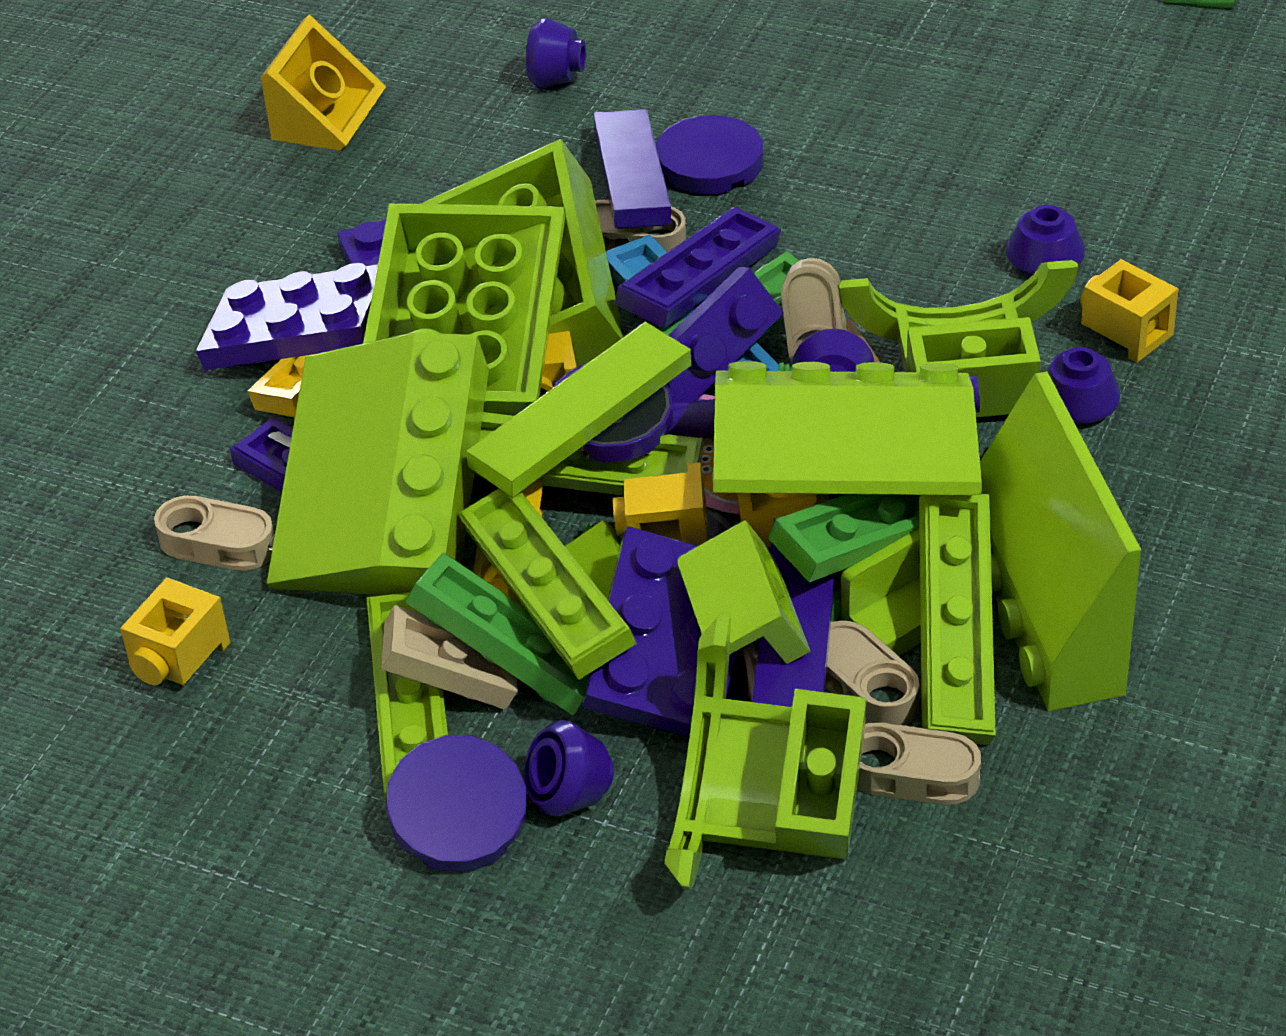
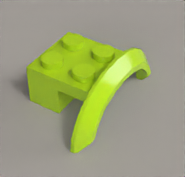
[839,260,1078,417]
[664,612,866,890]

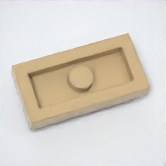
[381,605,517,710]

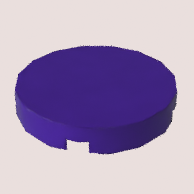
[656,115,763,195]
[386,735,526,872]

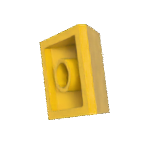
[261,14,386,151]

